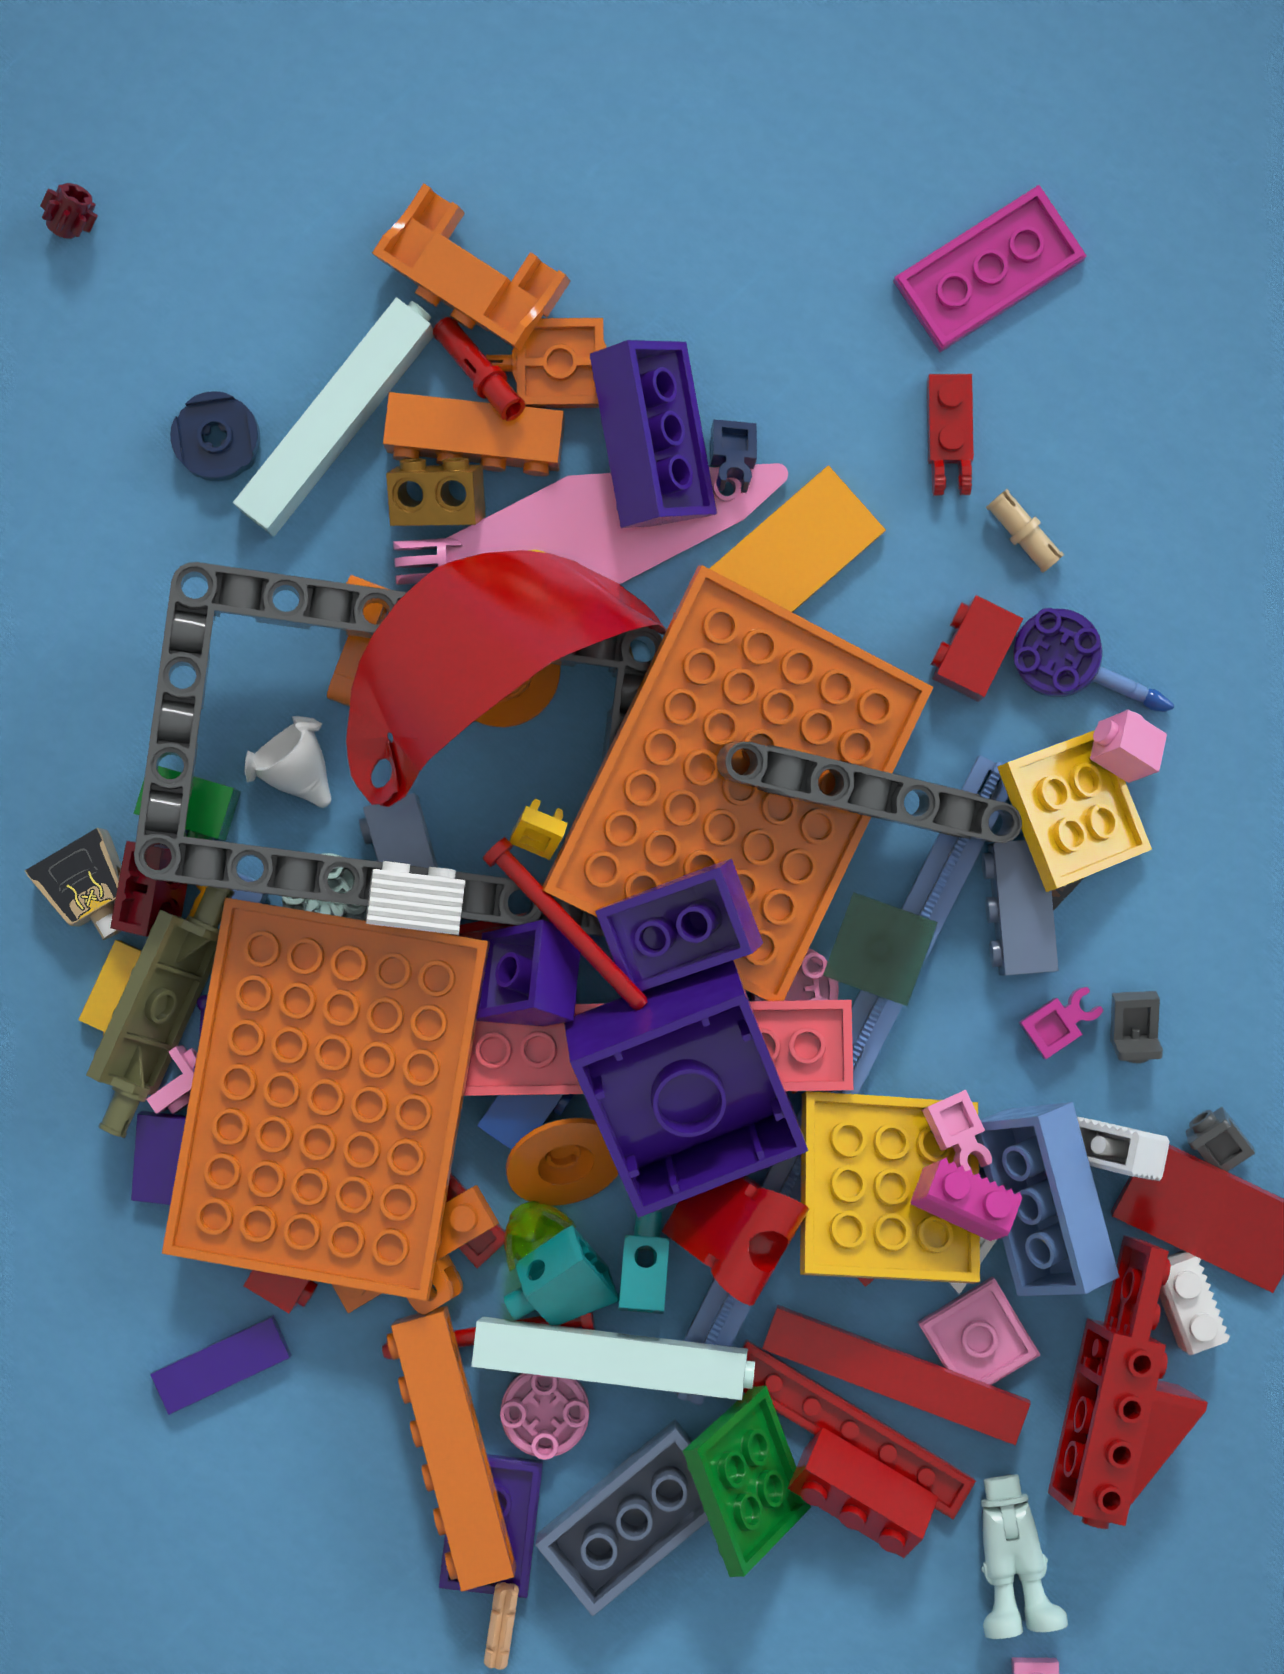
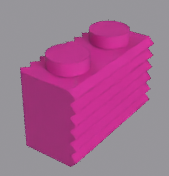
[911,1158,1022,1241]

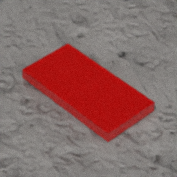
[1111,1144,1284,1293]

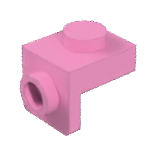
[146,1045,197,1115]

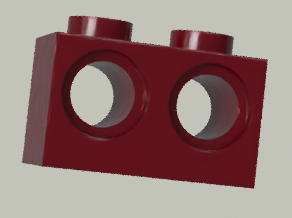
[110,841,188,937]

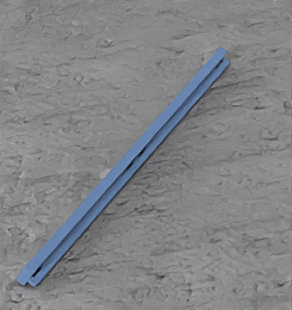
[673,755,1008,1407]

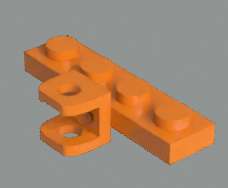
[332,1185,499,1315]

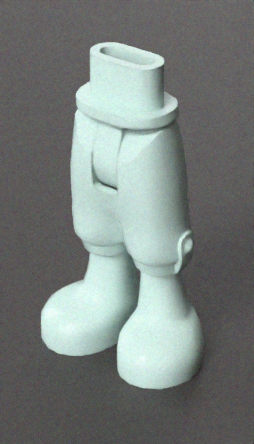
[981,1474,1068,1639]

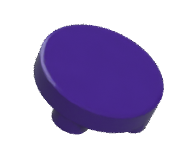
[1013,608,1103,697]

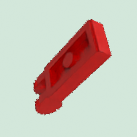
[927,374,974,496]

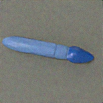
[1092,666,1174,712]

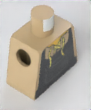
[25,828,122,940]

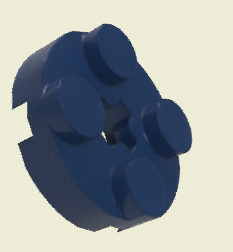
[170,391,260,481]

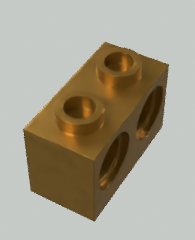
[386,458,486,526]

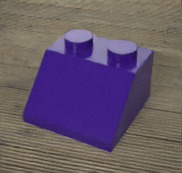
[476,920,580,1026]

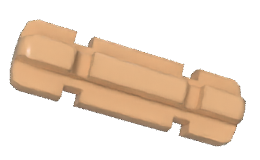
[484,1582,519,1670]

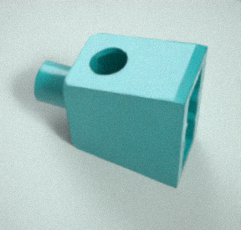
[619,1211,670,1314]
[504,1225,619,1326]

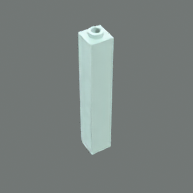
[233,297,434,537]
[471,1317,755,1400]

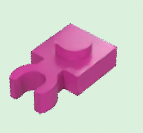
[1018,987,1103,1059]

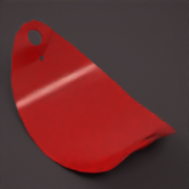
[346,550,667,807]

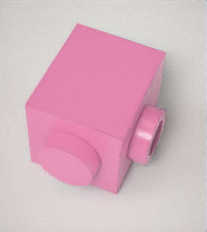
[1090,709,1167,783]

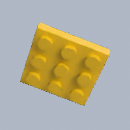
[997,730,1152,892]

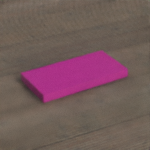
[893,185,1087,352]

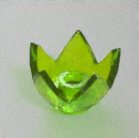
[504,1201,576,1272]

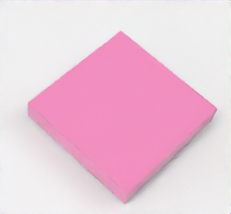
[917,1276,1040,1385]

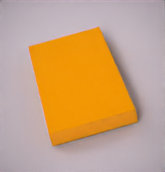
[709,465,886,613]

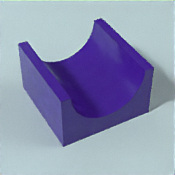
[564,960,808,1218]

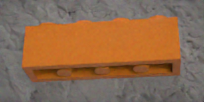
[383,392,565,477]

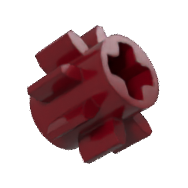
[40,183,98,239]

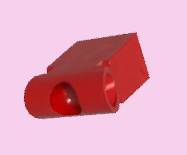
[661,1176,809,1306]

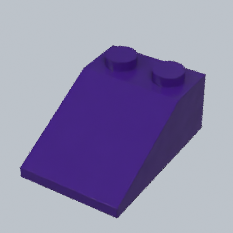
[595,858,763,991]

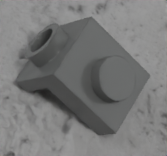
[1110,991,1163,1063]
[1186,1107,1255,1172]

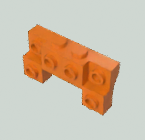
[372,183,571,351]

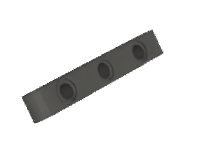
[716,742,1022,843]

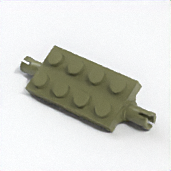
[86,887,235,1138]

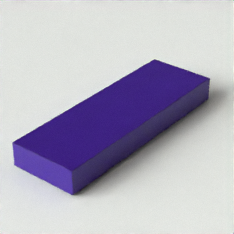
[150,1315,292,1415]

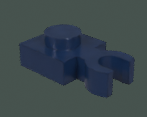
[711,419,757,493]

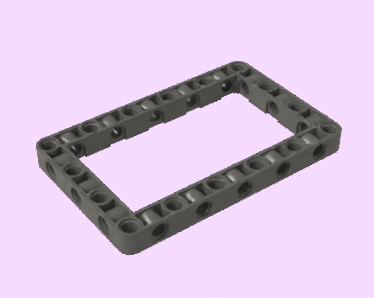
[134,562,662,936]

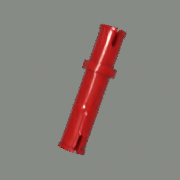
[433,317,525,421]

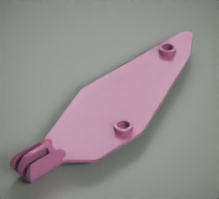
[393,463,788,585]

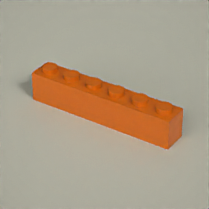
[387,1306,517,1592]

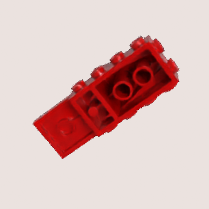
[1048,1235,1208,1529]

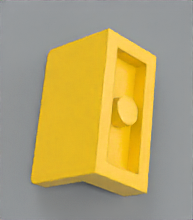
[78,940,142,1036]

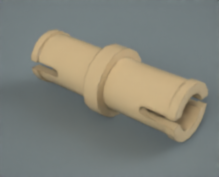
[986,489,1064,573]

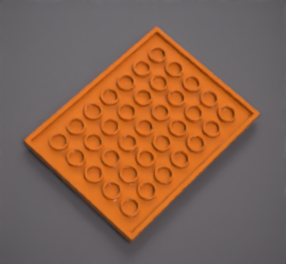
[543,565,933,1001]
[162,897,490,1301]

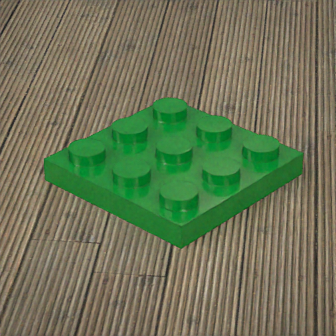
[683,1386,811,1577]

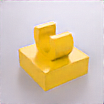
[509,799,568,860]

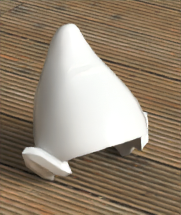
[244,716,331,808]

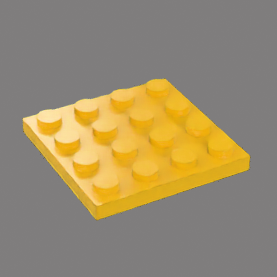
[800,1091,980,1284]

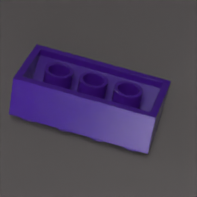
[590,340,717,528]

